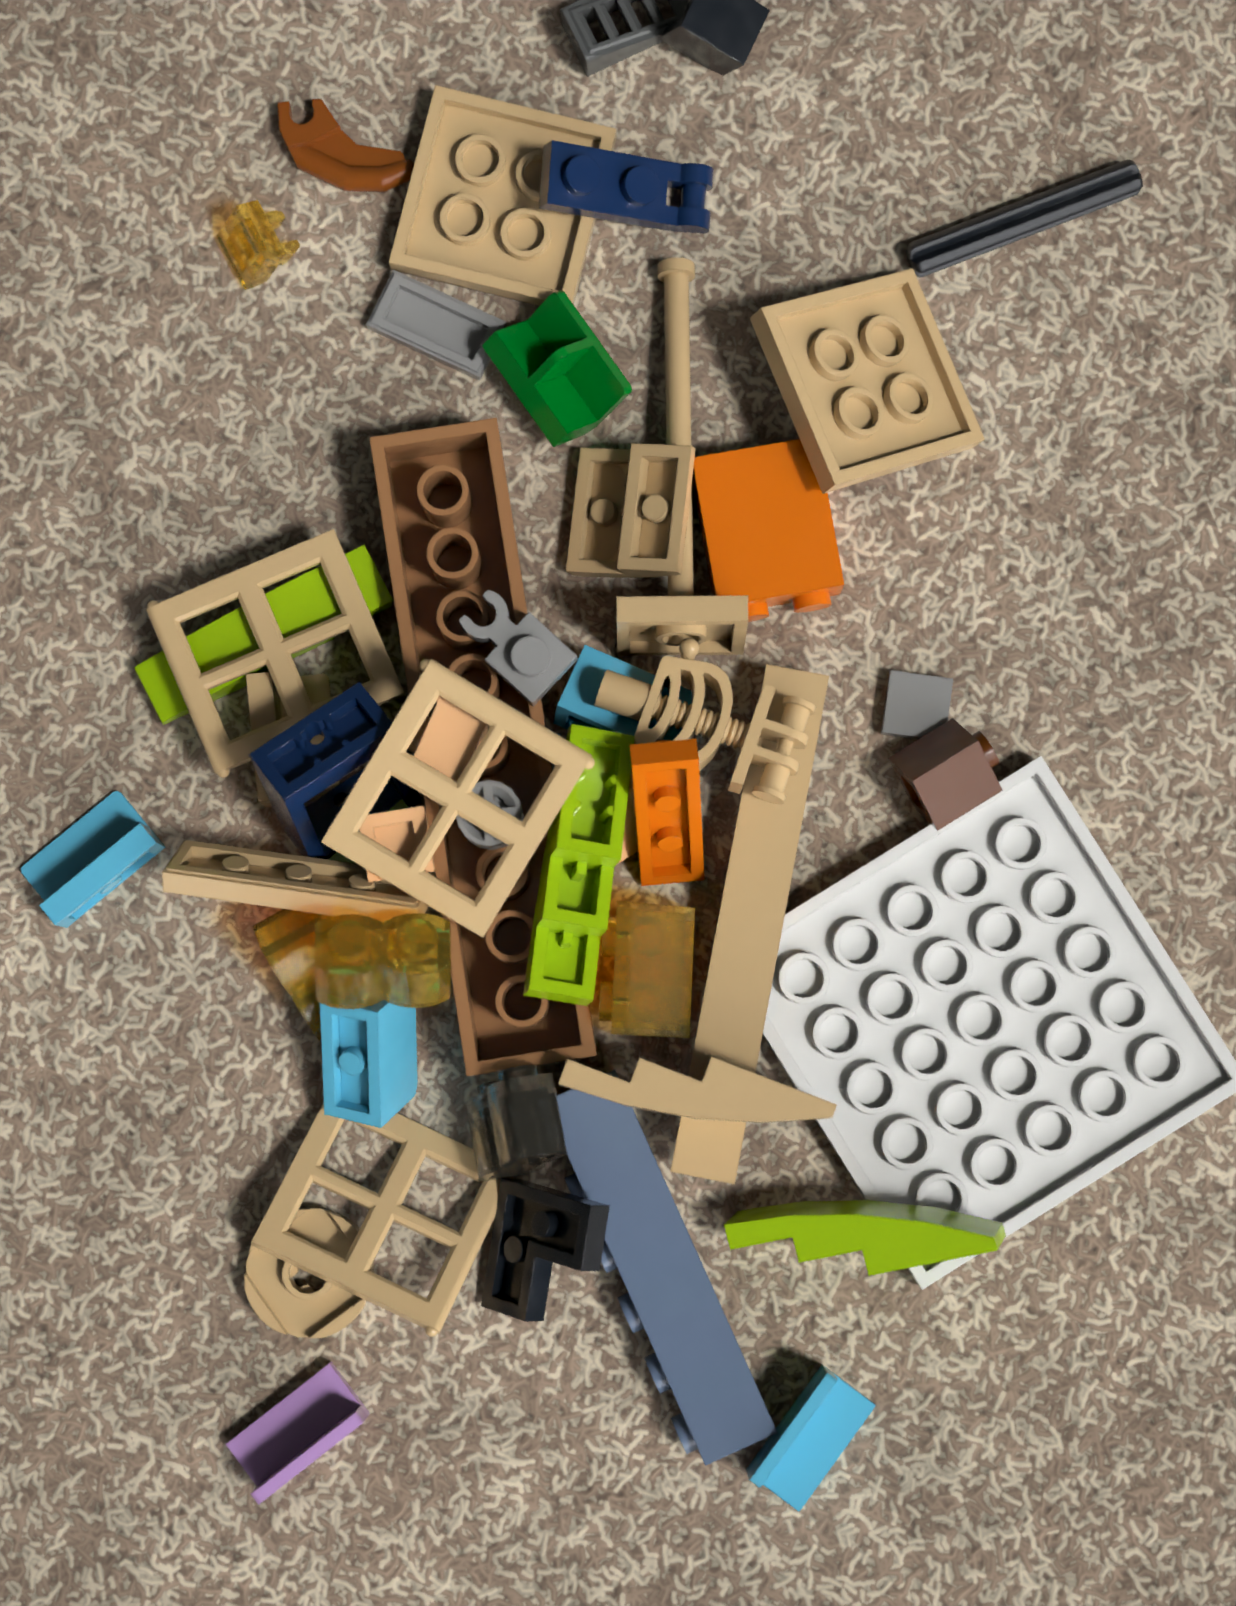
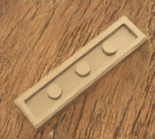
[162,840,434,928]

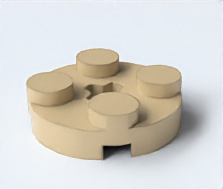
[244,1207,375,1339]

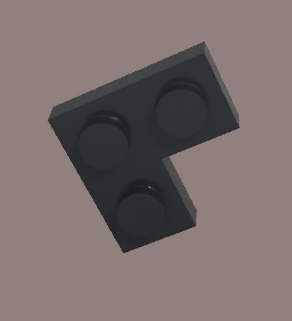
[481,1178,610,1322]

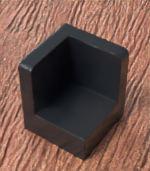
[661,0,770,75]

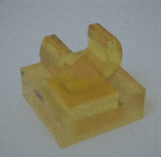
[216,200,300,290]

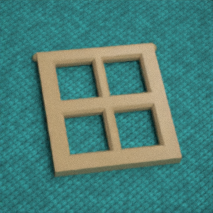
[146,529,405,778]
[321,659,595,938]
[251,1102,517,1337]

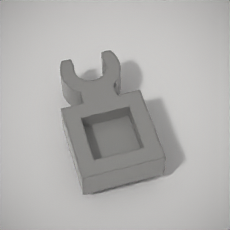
[459,590,578,707]

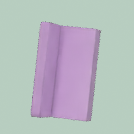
[226,1362,370,1505]

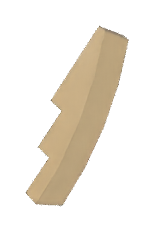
[558,1057,837,1123]

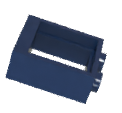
[249,682,421,860]

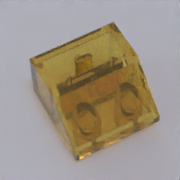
[599,901,695,1038]

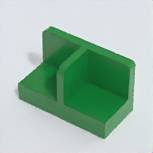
[482,290,632,448]

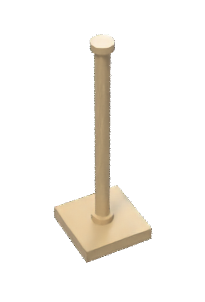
[616,258,748,656]

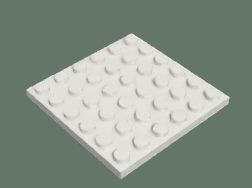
[763,756,1236,1290]

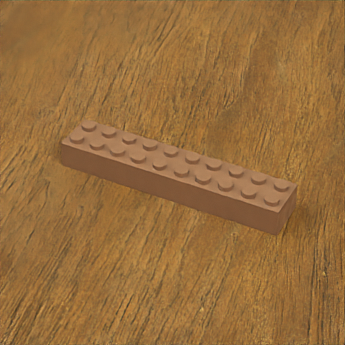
[369,418,597,1076]

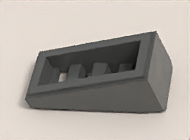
[560,0,689,77]

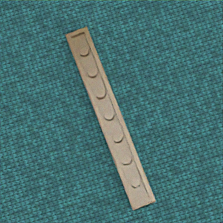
[670,664,829,1184]

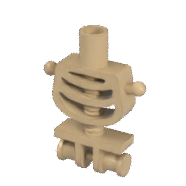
[594,638,816,804]

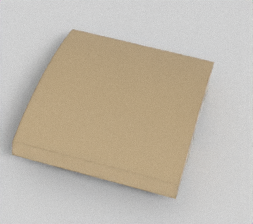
[566,443,696,578]

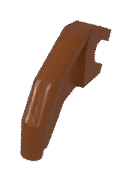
[277,99,414,192]

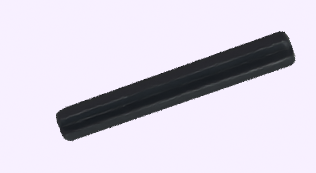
[906,160,1143,278]

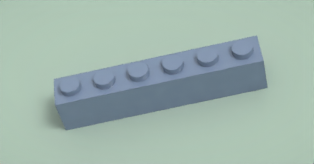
[538,1070,777,1466]

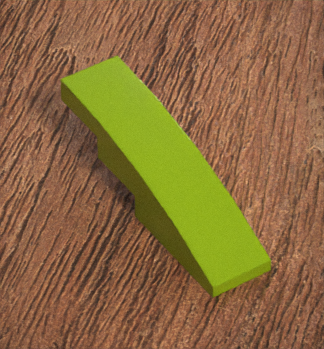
[134,545,393,725]
[523,724,635,1006]
[724,1200,1006,1276]

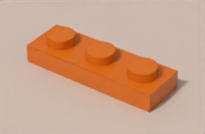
[630,739,704,886]

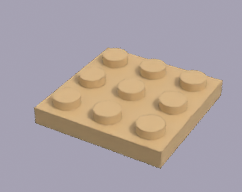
[389,85,617,306]
[750,268,985,494]

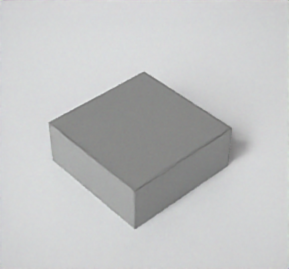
[881,670,953,740]

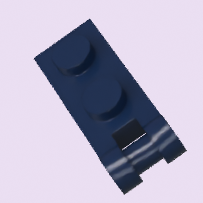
[539,140,714,234]

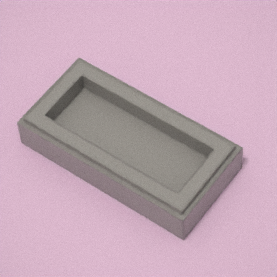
[366,269,507,381]

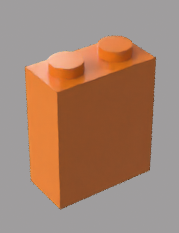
[692,439,844,622]

